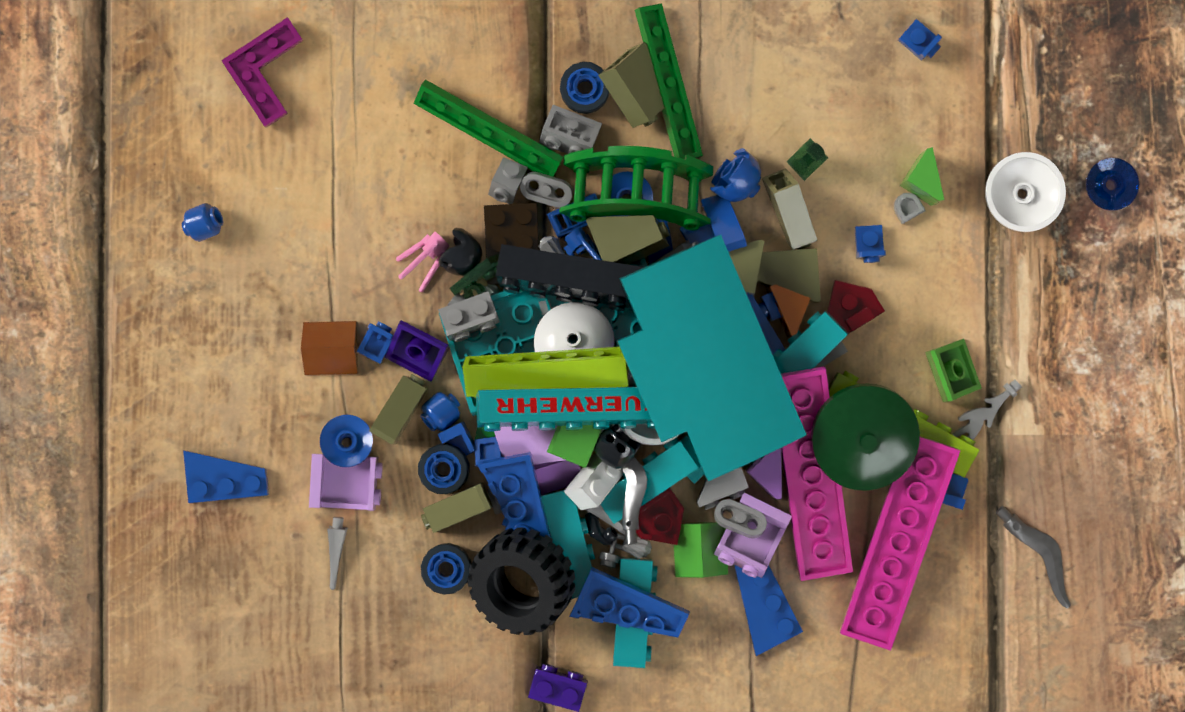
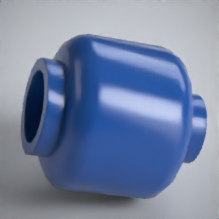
[182,203,223,242]
[420,392,460,431]

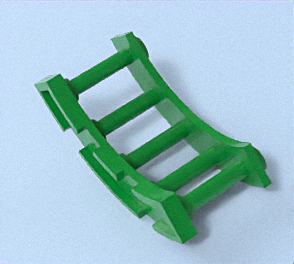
[559,146,714,231]

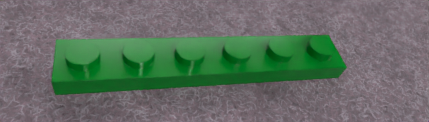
[634,3,703,159]
[413,79,564,177]

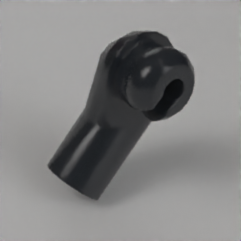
[585,512,618,545]

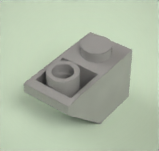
[696,467,749,510]

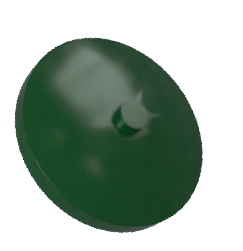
[811,383,920,491]

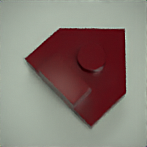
[827,280,885,334]
[636,487,684,545]

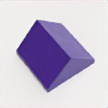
[385,320,450,382]

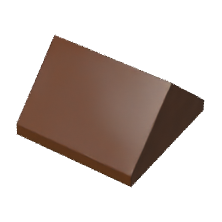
[766,284,811,337]
[301,321,358,375]

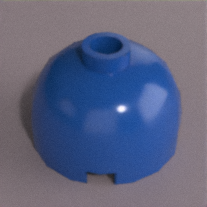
[710,148,761,202]

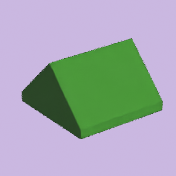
[900,147,944,206]
[925,339,982,402]
[547,425,602,468]
[674,522,728,578]

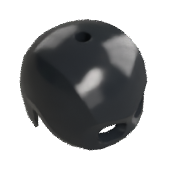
[439,227,482,276]
[594,424,642,469]

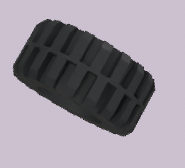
[468,528,576,635]

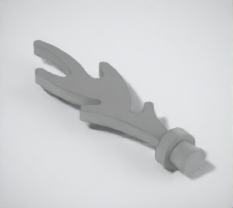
[952,380,1022,440]

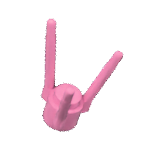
[396,232,450,293]

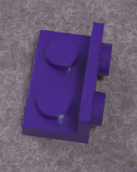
[528,663,588,712]

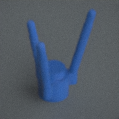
[564,227,602,260]

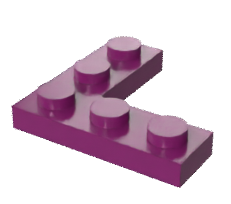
[221,17,303,128]

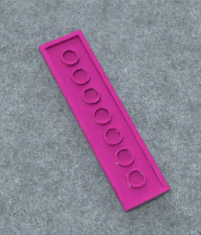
[781,367,853,581]
[840,436,960,651]

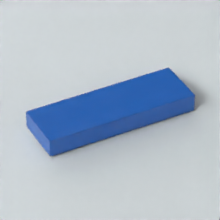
[701,195,747,252]

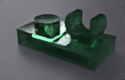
[787,138,828,181]
[450,254,499,299]

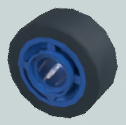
[560,62,609,114]
[418,444,470,494]
[421,543,471,595]

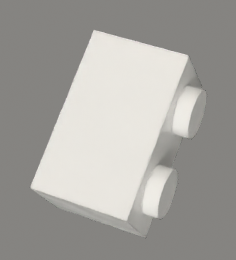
[564,453,623,510]

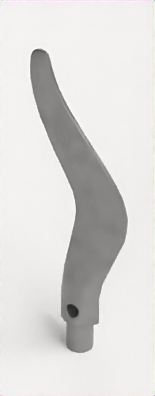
[610,425,647,545]
[996,506,1071,608]

